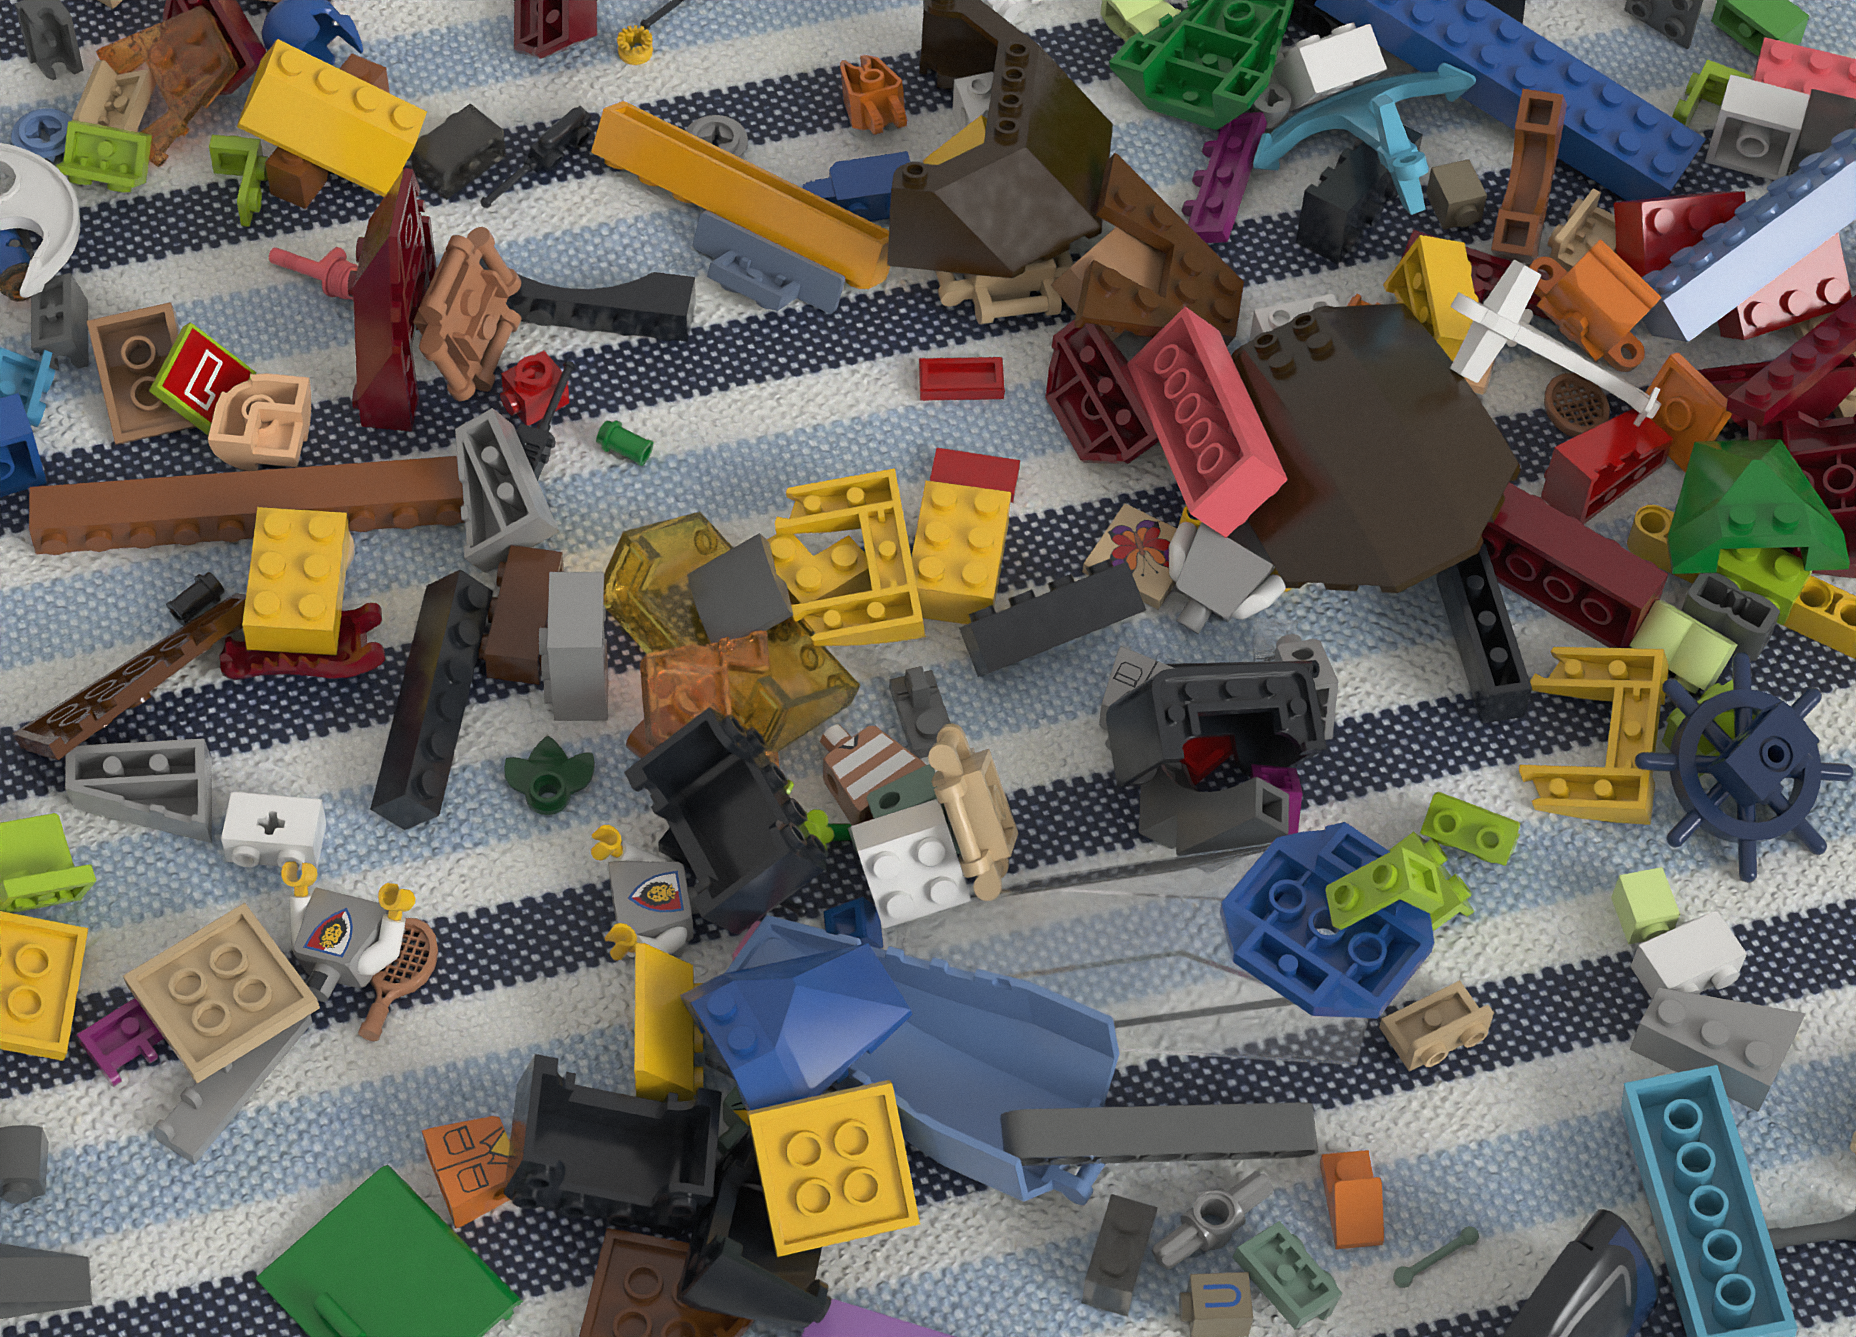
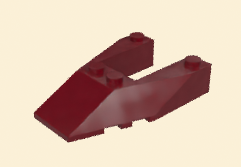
[348,168,437,432]

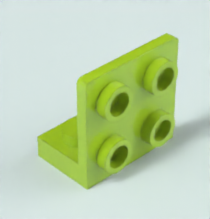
[0,813,96,913]

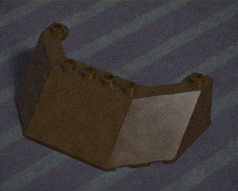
[887,0,1113,279]

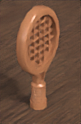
[1544,373,1610,437]
[358,918,439,1041]

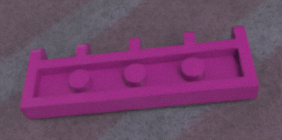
[1181,112,1267,243]
[77,998,164,1087]

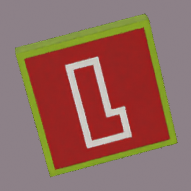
[149,322,257,436]

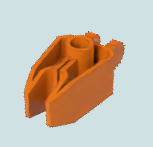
[840,55,907,135]

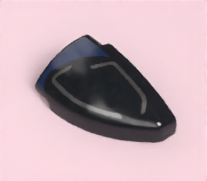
[1503,1209,1659,1337]

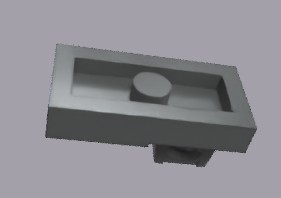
[889,666,951,759]

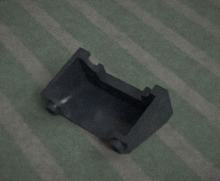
[676,1125,832,1328]

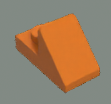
[1319,1150,1384,1249]

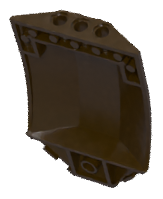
[1231,303,1521,593]

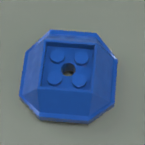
[1220,822,1435,1019]

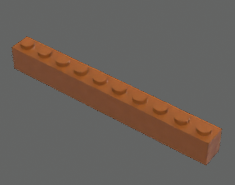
[29,456,465,555]

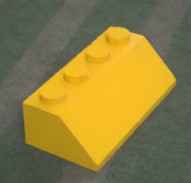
[236,39,427,197]

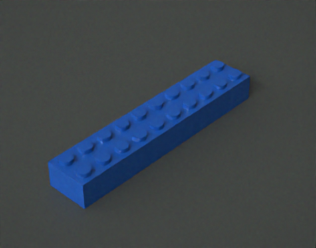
[1314,0,1706,201]

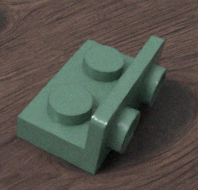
[1232,1221,1342,1330]

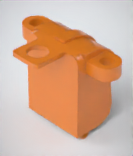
[1528,239,1662,372]

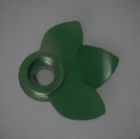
[504,736,595,815]

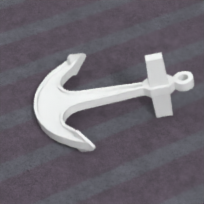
[0,143,80,298]
[1450,260,1661,426]

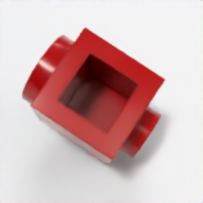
[500,350,570,426]

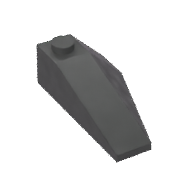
[0,1243,93,1319]

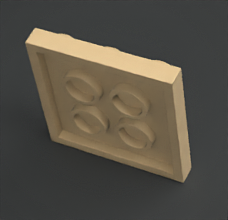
[123,903,320,1083]

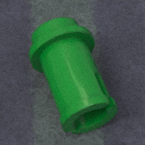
[596,420,654,466]

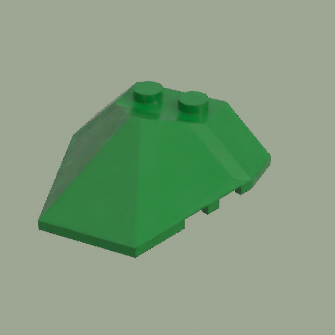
[1109,0,1294,130]
[1667,439,1850,574]

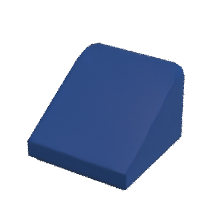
[823,897,883,949]

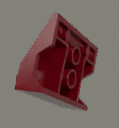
[1747,411,1856,578]

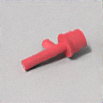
[269,247,358,300]

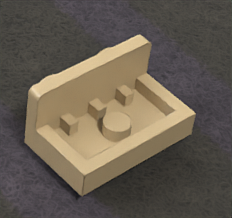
[72,60,158,132]
[1547,188,1617,272]
[1379,980,1494,1072]

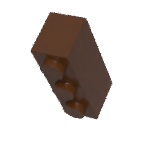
[479,545,564,685]

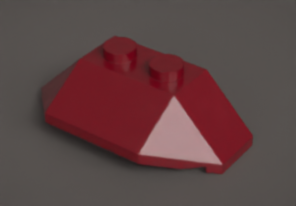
[162,0,267,99]
[514,0,597,59]
[1045,319,1159,464]
[1698,354,1856,430]

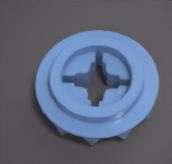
[11,108,72,163]

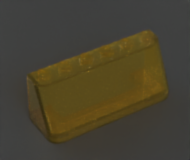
[604,512,861,759]

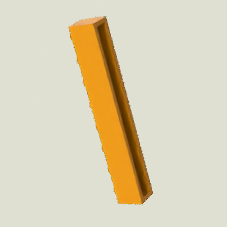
[591,101,891,289]

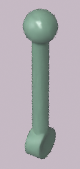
[1393,1226,1479,1288]

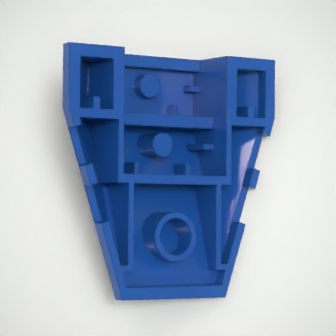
[680,943,912,1111]

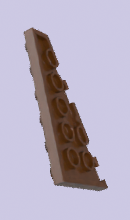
[12,593,246,760]

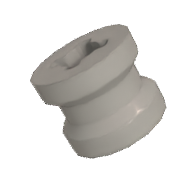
[1249,83,1291,134]

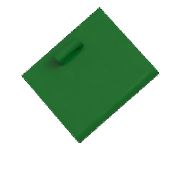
[255,1165,523,1337]

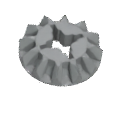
[686,115,748,158]

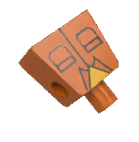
[422,1116,511,1229]

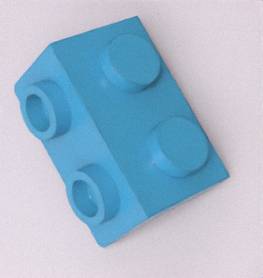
[0,347,55,427]

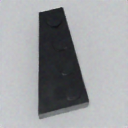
[1296,125,1423,264]

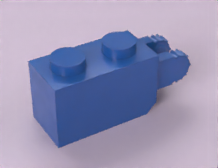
[803,151,910,222]

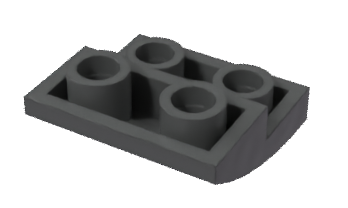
[687,533,793,656]

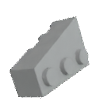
[455,408,559,573]
[539,572,609,721]
[65,739,212,843]
[1630,987,1806,1112]

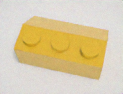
[634,943,704,1102]

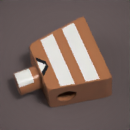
[820,724,926,826]

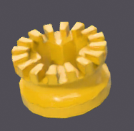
[617,25,653,65]

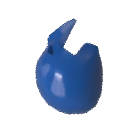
[261,0,364,66]

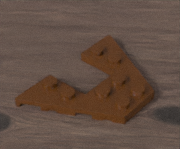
[1074,153,1244,346]

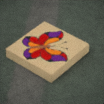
[1083,504,1177,610]

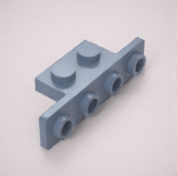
[692,210,845,314]

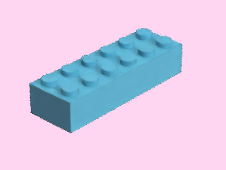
[1621,1065,1797,1337]

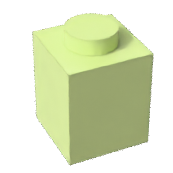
[1611,867,1680,945]

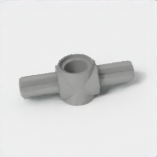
[1152,1171,1274,1270]

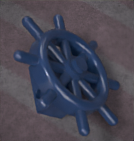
[1635,652,1854,883]

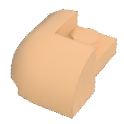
[208,373,311,471]

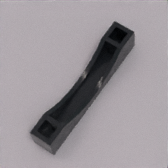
[479,258,696,342]

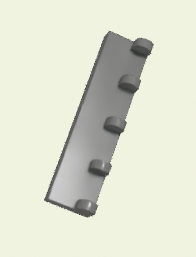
[153,1014,312,1164]

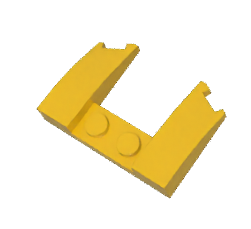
[774,468,926,646]
[1519,647,1669,825]

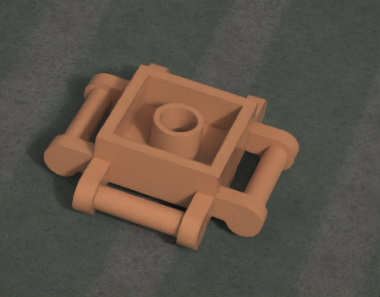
[413,227,522,401]

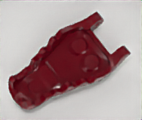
[219,603,385,680]

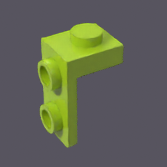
[1672,59,1752,127]
[209,134,269,227]

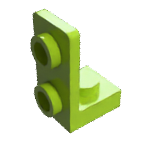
[1325,846,1444,930]

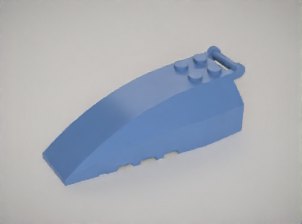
[725,915,1120,1205]

